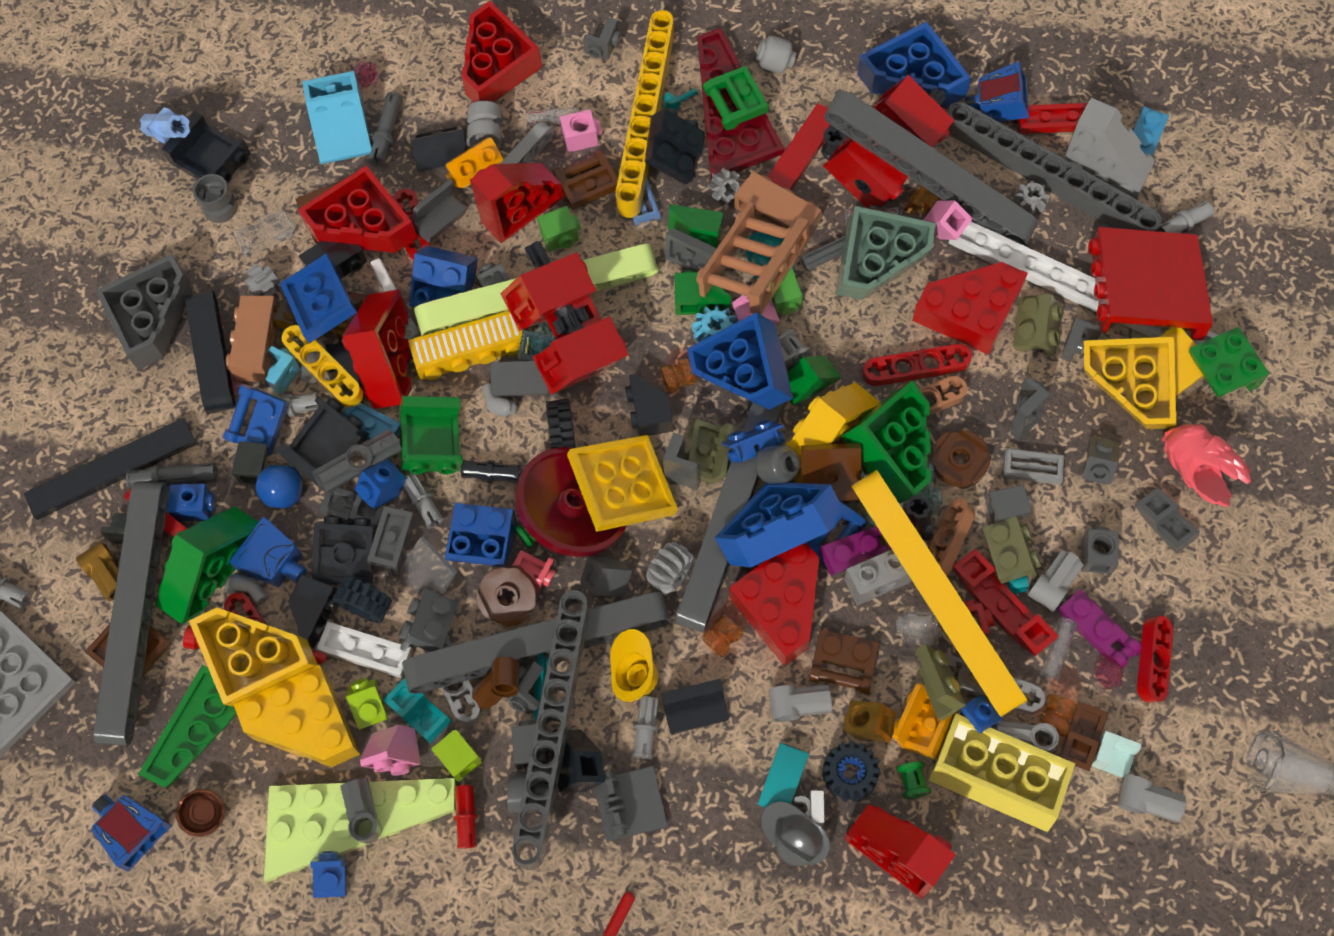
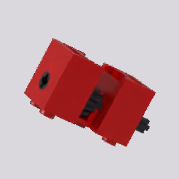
[823,75,955,209]
[500,241,629,395]

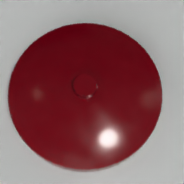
[515,447,627,557]

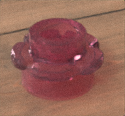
[354,61,378,87]
[1094,660,1123,690]

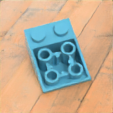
[302,71,372,164]

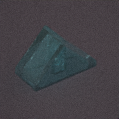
[518,330,556,361]

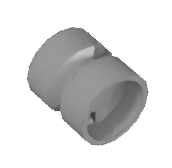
[467,101,502,148]

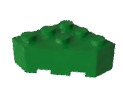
[841,380,931,504]
[155,506,259,624]

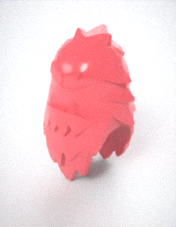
[1161,424,1251,507]

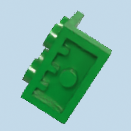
[1188,327,1270,397]

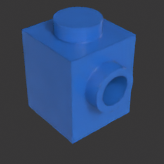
[354,459,407,509]
[167,484,216,522]

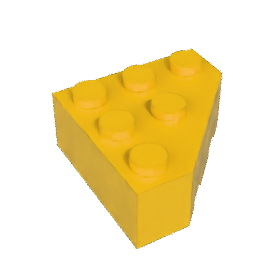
[1084,337,1176,429]
[784,382,880,483]
[189,607,318,707]
[233,665,360,767]

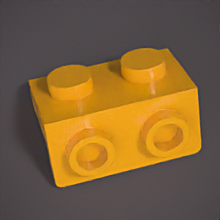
[445,137,504,188]
[893,683,956,760]

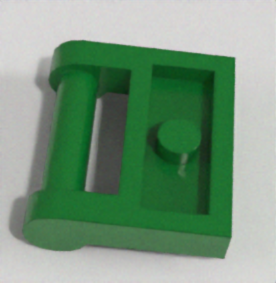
[703,66,769,130]

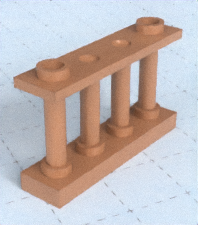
[696,202,809,315]

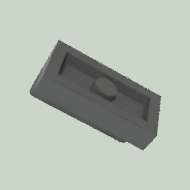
[411,179,467,244]
[490,361,548,397]
[663,433,699,490]
[367,506,415,577]

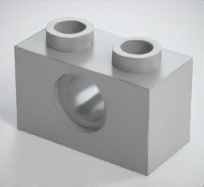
[844,550,911,606]

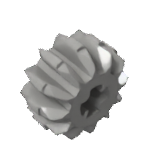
[646,542,694,594]

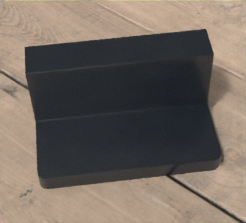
[410,125,467,171]
[661,678,729,735]

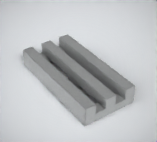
[1002,448,1064,485]

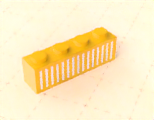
[408,311,528,380]

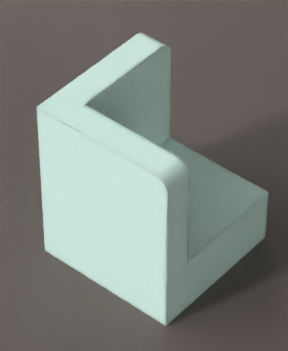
[1092,731,1141,778]

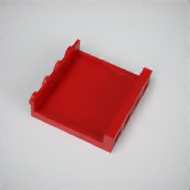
[1088,227,1213,341]

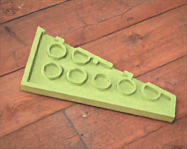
[264,778,456,883]

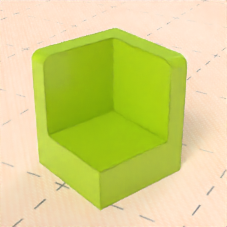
[431,730,482,783]

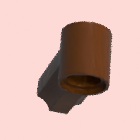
[472,657,520,710]

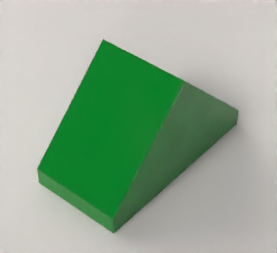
[787,356,841,406]

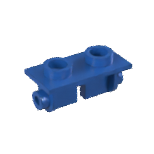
[721,419,785,464]

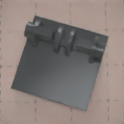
[595,766,668,842]

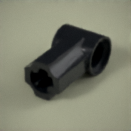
[904,495,933,541]

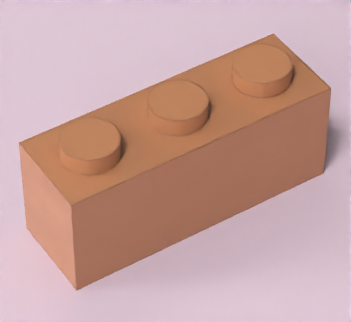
[734,171,821,238]
[226,295,279,382]

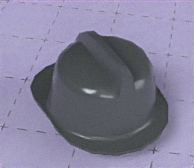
[761,801,830,866]

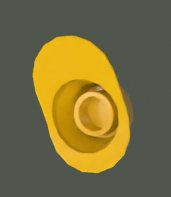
[610,629,659,702]

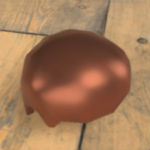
[175,789,225,837]

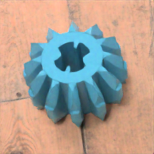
[692,304,738,343]

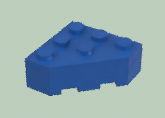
[857,21,971,108]
[687,312,793,410]
[714,483,845,567]

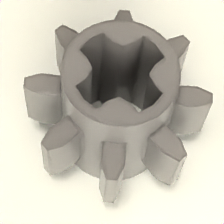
[708,168,742,204]
[1014,181,1050,215]
[244,264,279,296]

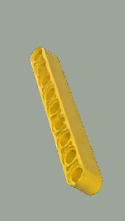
[616,10,674,218]
[851,470,1028,717]

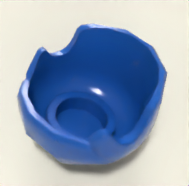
[256,465,304,509]

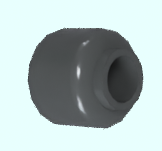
[756,445,800,484]

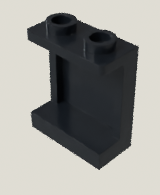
[161,111,251,184]
[276,396,370,485]

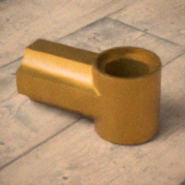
[76,541,119,602]

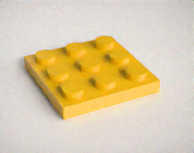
[567,435,678,532]

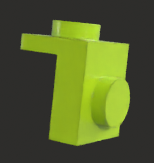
[346,678,388,730]

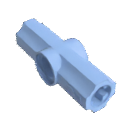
[140,107,190,144]

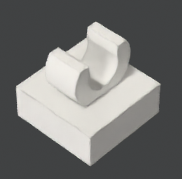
[794,790,824,828]

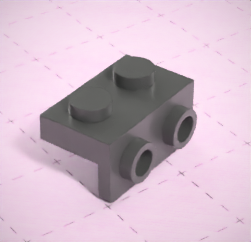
[399,588,458,652]

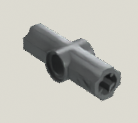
[312,429,402,494]

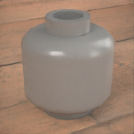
[756,36,796,74]

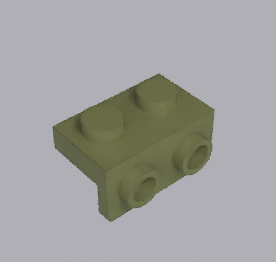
[1013,294,1063,356]
[684,418,734,484]
[982,516,1041,584]
[915,644,966,720]

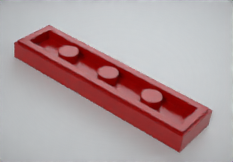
[767,103,830,191]

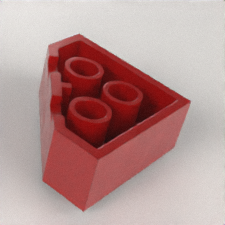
[461,1,542,103]
[470,163,564,243]
[298,165,418,253]
[912,262,1028,355]
[343,289,412,409]
[729,542,819,667]
[844,804,956,899]

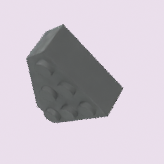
[95,254,193,370]

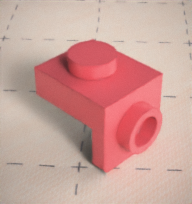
[512,550,556,594]

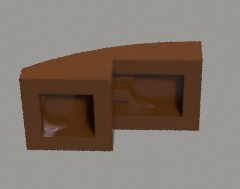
[1060,701,1109,772]

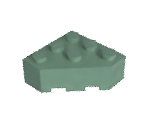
[835,206,936,300]

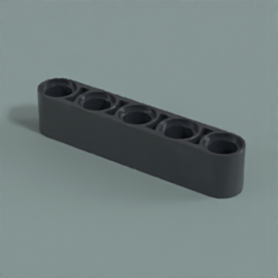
[185,290,236,415]

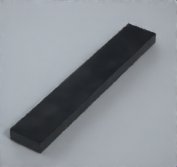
[24,418,197,520]

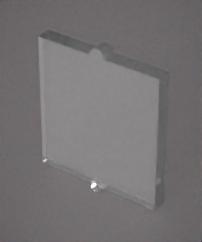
[400,537,457,595]

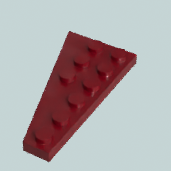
[697,28,784,181]

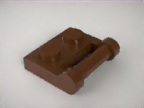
[552,150,618,210]
[809,629,879,695]

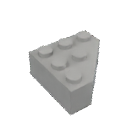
[1064,98,1155,199]

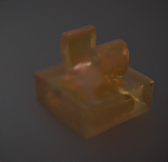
[904,185,940,215]

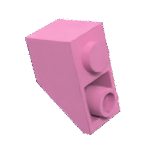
[360,725,421,776]

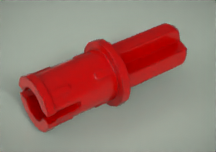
[453,784,478,849]

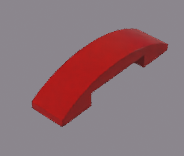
[952,548,1059,656]

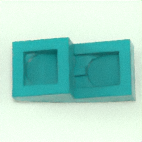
[383,678,452,744]
[758,742,809,808]

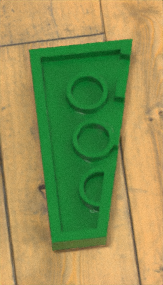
[138,665,237,790]

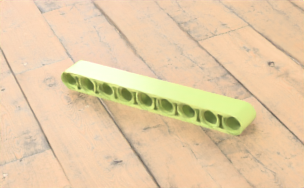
[414,244,659,336]

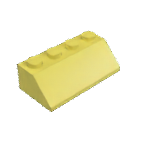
[928,713,1075,832]

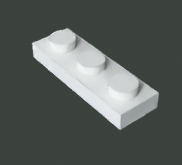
[316,622,413,678]

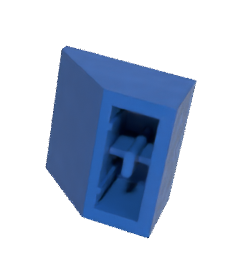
[409,245,478,307]
[445,503,517,566]

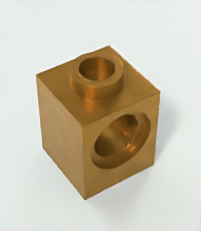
[843,701,897,743]

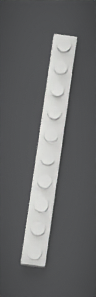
[948,221,1218,345]

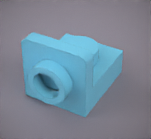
[265,346,300,395]

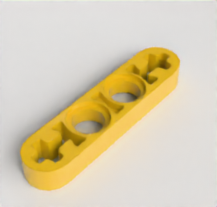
[282,325,363,407]

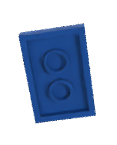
[280,254,357,343]

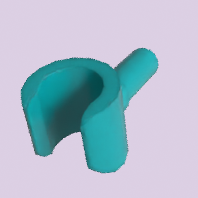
[662,88,698,110]
[1008,576,1029,594]

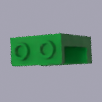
[399,396,463,475]

